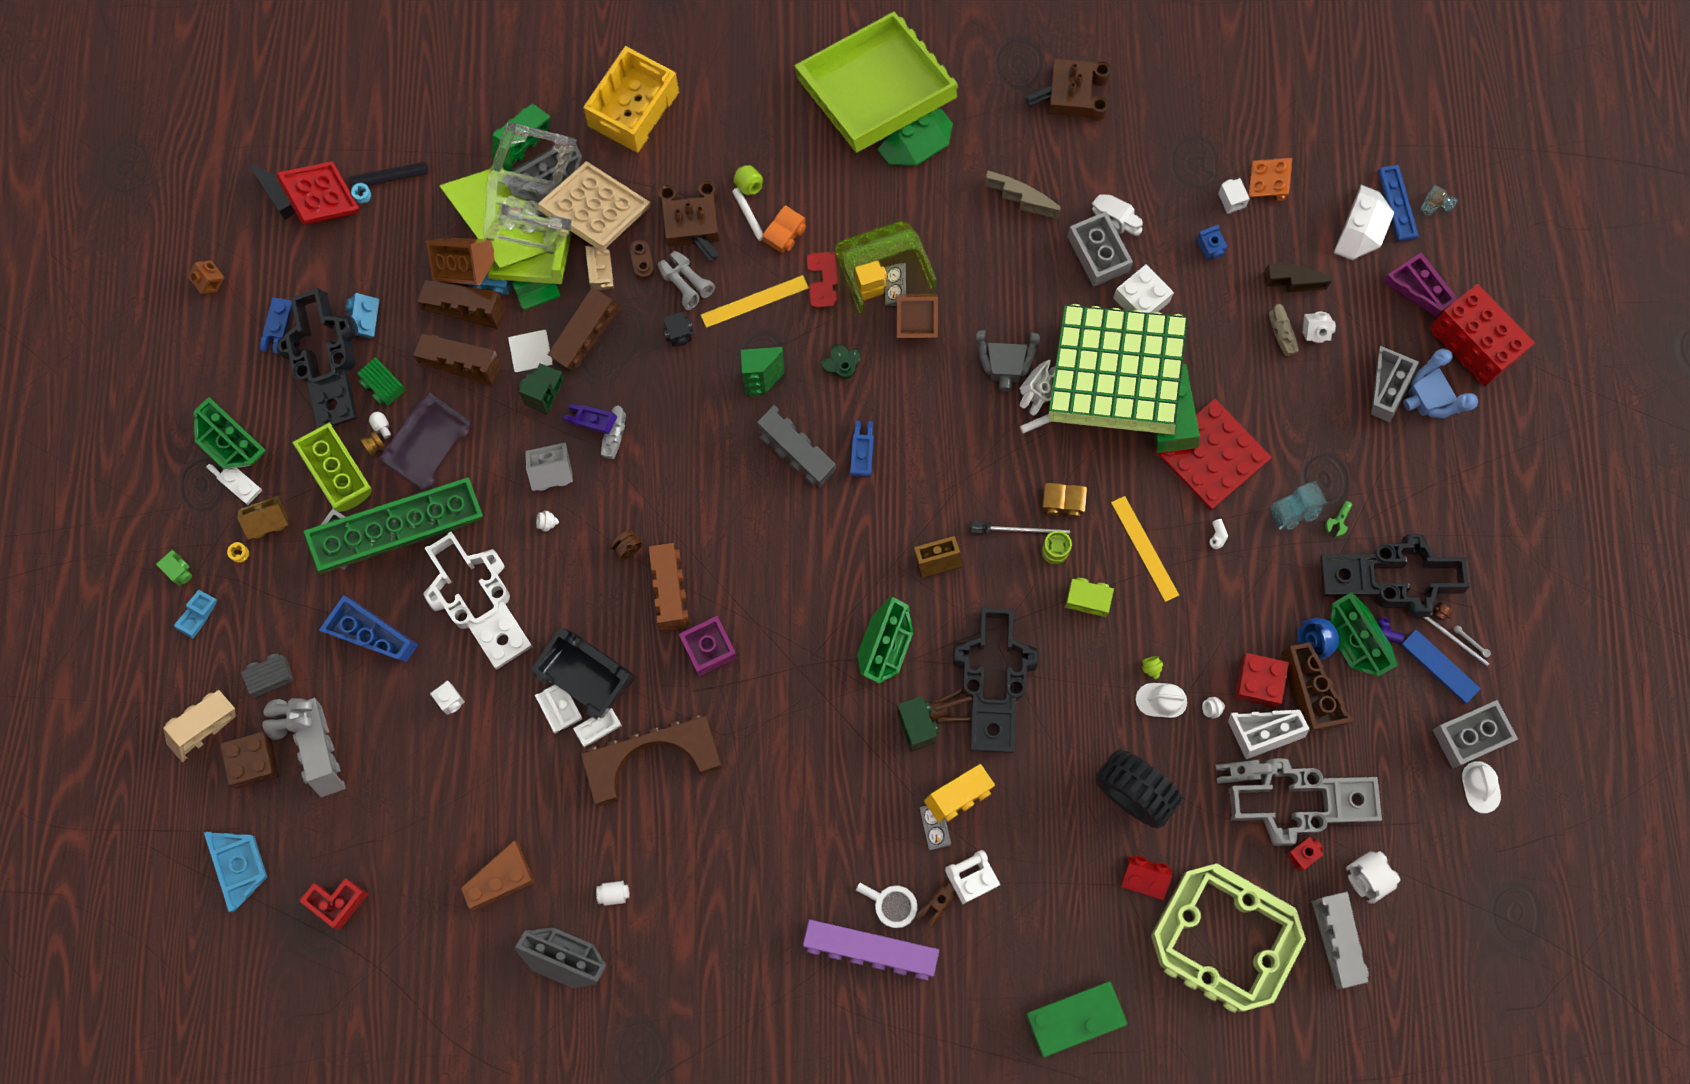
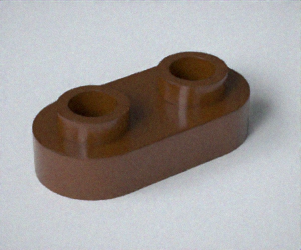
[630,240,654,280]

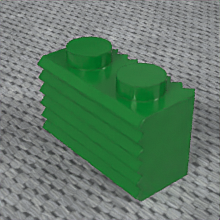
[357,357,406,407]

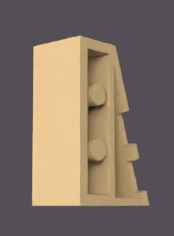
[163,690,236,762]

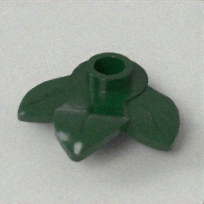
[820,344,861,379]

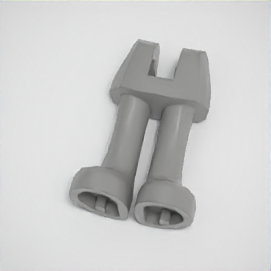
[657,251,715,310]
[262,698,313,740]

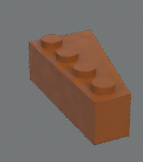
[649,543,689,632]

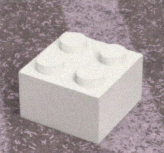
[1113,264,1174,313]

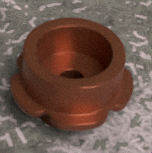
[1433,602,1453,621]

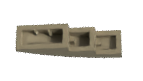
[985,171,1061,219]

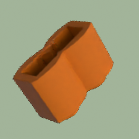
[762,205,806,254]

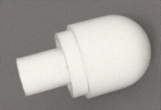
[369,412,392,439]

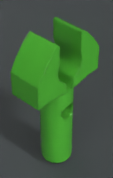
[1325,501,1352,538]

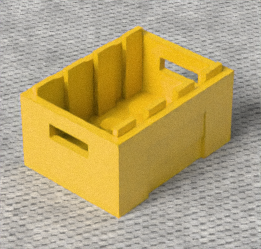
[583,46,679,153]

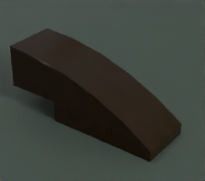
[1264,264,1332,292]

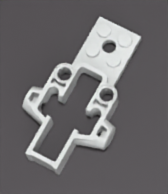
[423,532,533,670]

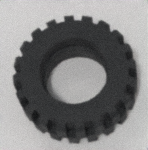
[1096,749,1182,829]

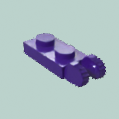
[563,404,618,434]

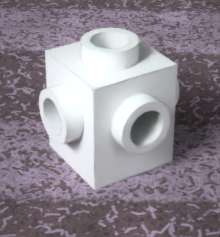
[1302,312,1336,343]

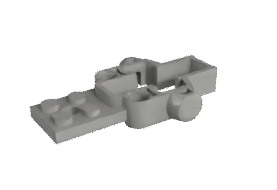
[1228,758,1382,846]

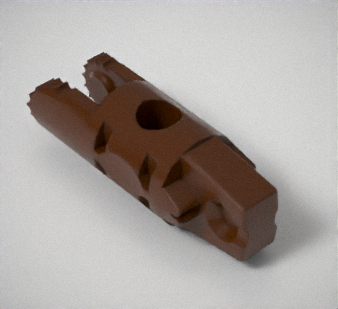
[915,881,958,929]

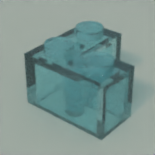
[1269,480,1327,530]

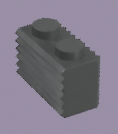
[241,654,295,698]

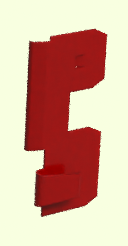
[807,252,838,307]

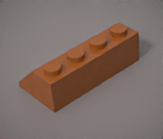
[426,237,494,285]

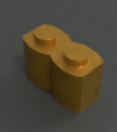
[1042,483,1087,518]

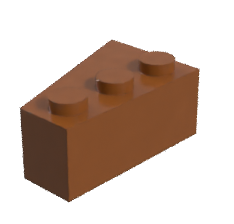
[461,840,535,911]

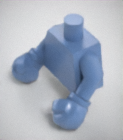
[1403,348,1478,419]

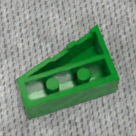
[491,103,551,173]

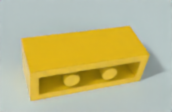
[924,764,995,823]

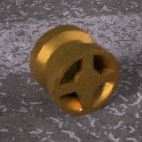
[360,431,386,457]

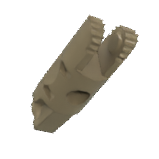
[1268,304,1299,356]

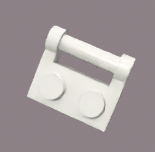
[946,850,1000,904]

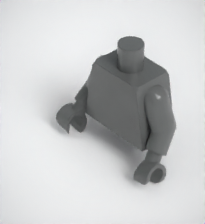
[975,330,1040,392]

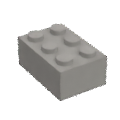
[1067,212,1133,287]
[1433,700,1518,769]

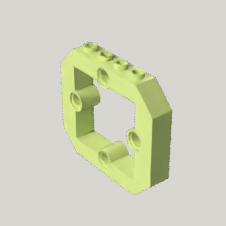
[1151,864,1306,1013]

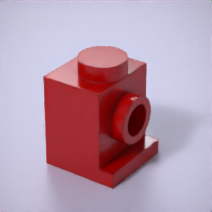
[1286,837,1324,872]

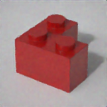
[300,878,368,930]

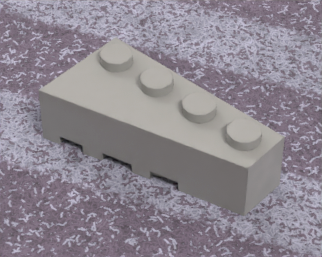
[1312,892,1369,989]

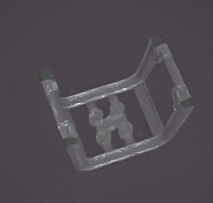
[484,122,576,254]

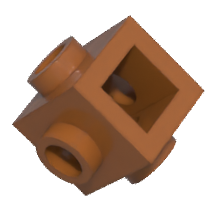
[188,260,225,294]

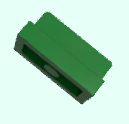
[512,281,561,311]

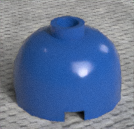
[1297,618,1339,660]

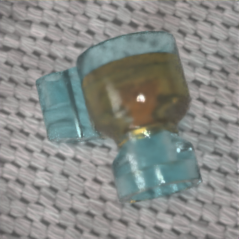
[1419,184,1458,216]

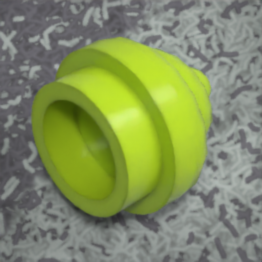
[1142,656,1163,679]

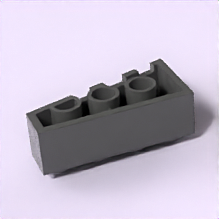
[757,405,836,488]

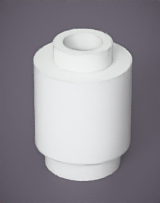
[597,881,629,906]

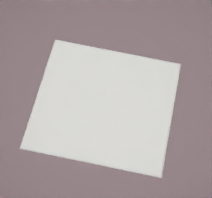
[508,330,553,372]

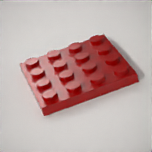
[1154,399,1272,511]

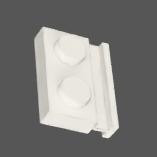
[535,685,582,734]

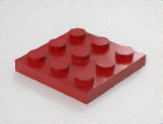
[276,161,359,225]

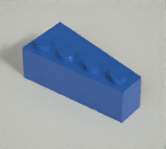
[319,595,418,662]

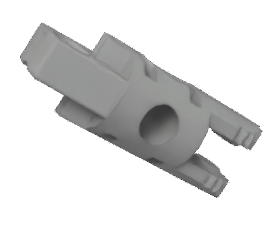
[601,405,626,459]
[1216,760,1272,784]

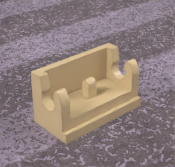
[585,246,614,290]

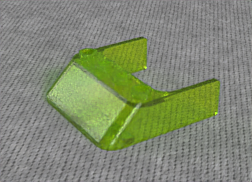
[835,221,936,314]

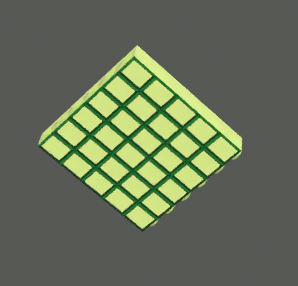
[1049,304,1188,435]

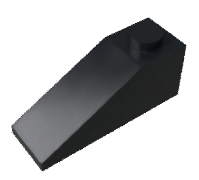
[250,164,296,220]

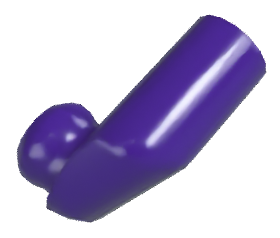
[1377,617,1404,644]

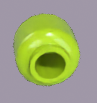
[733,165,763,195]

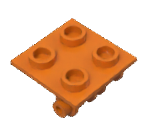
[1249,158,1292,201]

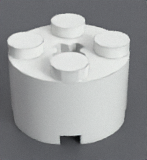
[1346,851,1400,904]

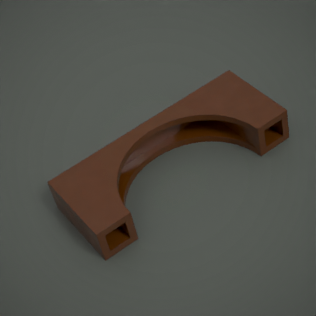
[581,715,722,807]

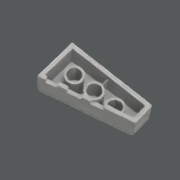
[293,698,346,797]

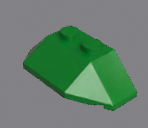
[877,109,953,166]
[194,397,266,470]
[1330,592,1398,677]
[857,597,913,684]

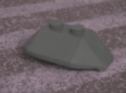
[503,138,582,202]
[515,928,606,988]

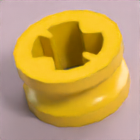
[227,542,249,563]

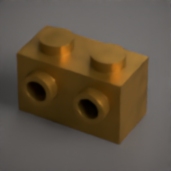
[238,496,288,540]
[914,536,963,578]

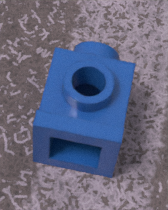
[1196,225,1228,260]

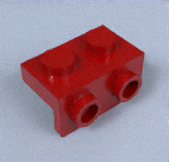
[1121,855,1172,900]

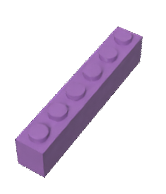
[803,920,939,980]

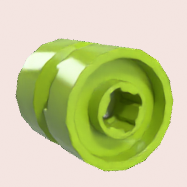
[1042,531,1072,565]

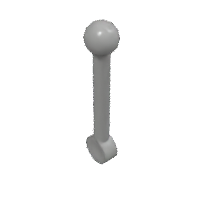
[1453,625,1491,658]

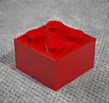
[1234,653,1289,708]

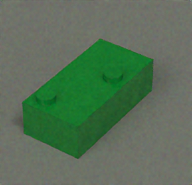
[1154,364,1200,453]
[1025,981,1128,1057]

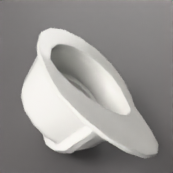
[1136,683,1187,718]
[1462,762,1501,813]

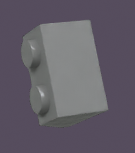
[525,442,573,491]

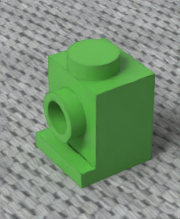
[156,550,192,586]

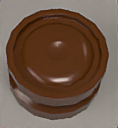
[610,530,643,561]

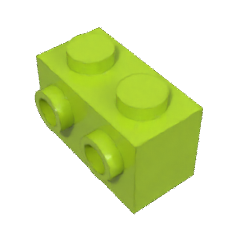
[1065,578,1114,617]

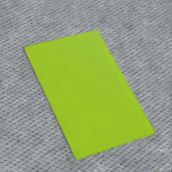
[439,166,557,268]

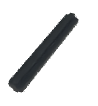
[349,162,428,187]

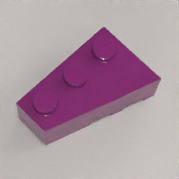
[1384,253,1458,318]

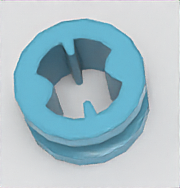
[351,183,371,204]

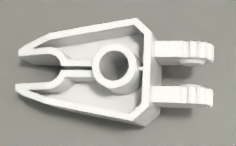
[1092,195,1143,236]
[1020,360,1056,416]

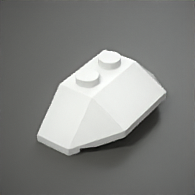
[1334,185,1394,260]

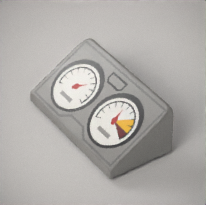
[885,263,906,305]
[920,805,951,850]

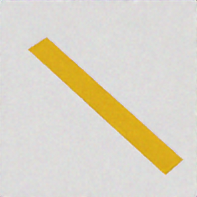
[701,275,808,328]
[1111,496,1179,602]

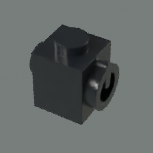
[663,311,695,347]

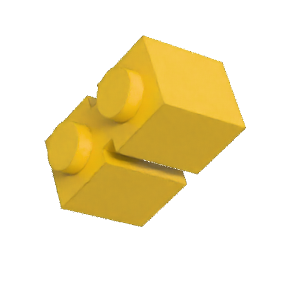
[855,260,887,301]

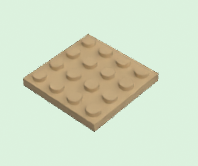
[537,161,650,251]

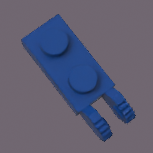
[260,298,293,353]
[850,421,874,477]

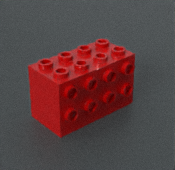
[1429,284,1535,387]

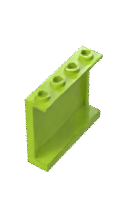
[488,218,572,284]

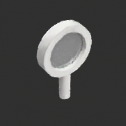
[856,883,917,928]

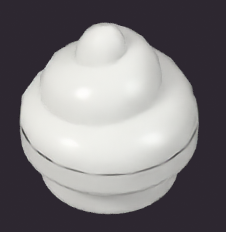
[536,511,559,532]
[1202,697,1225,719]

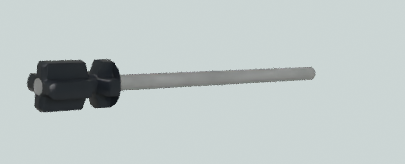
[970,521,1070,534]
[1405,608,1490,666]

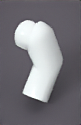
[1209,519,1228,549]

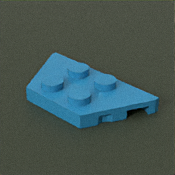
[204,832,267,913]

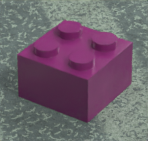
[679,616,737,677]

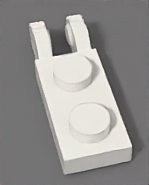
[206,464,262,505]

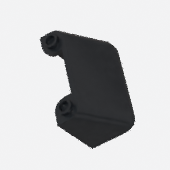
[531,627,637,720]

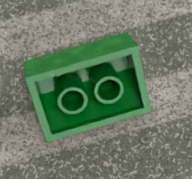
[741,347,784,397]

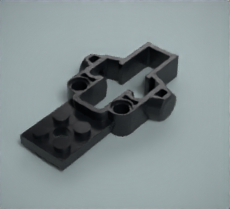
[277,288,359,429]
[1320,534,1470,618]
[953,607,1038,753]

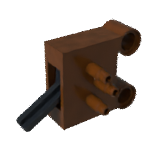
[1025,59,1111,121]
[658,180,719,262]

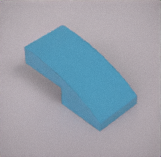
[174,590,217,639]

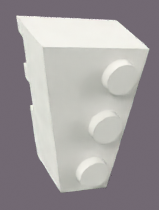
[1228,710,1309,759]

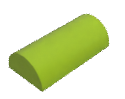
[292,422,372,512]

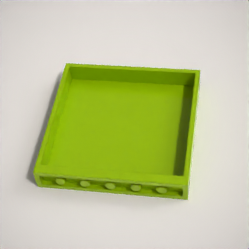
[794,12,958,153]

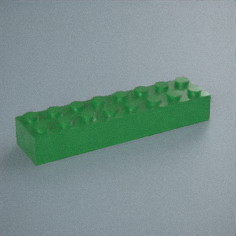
[304,477,483,575]

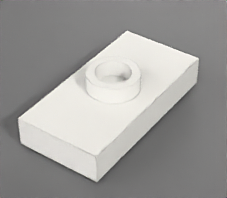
[573,708,622,748]

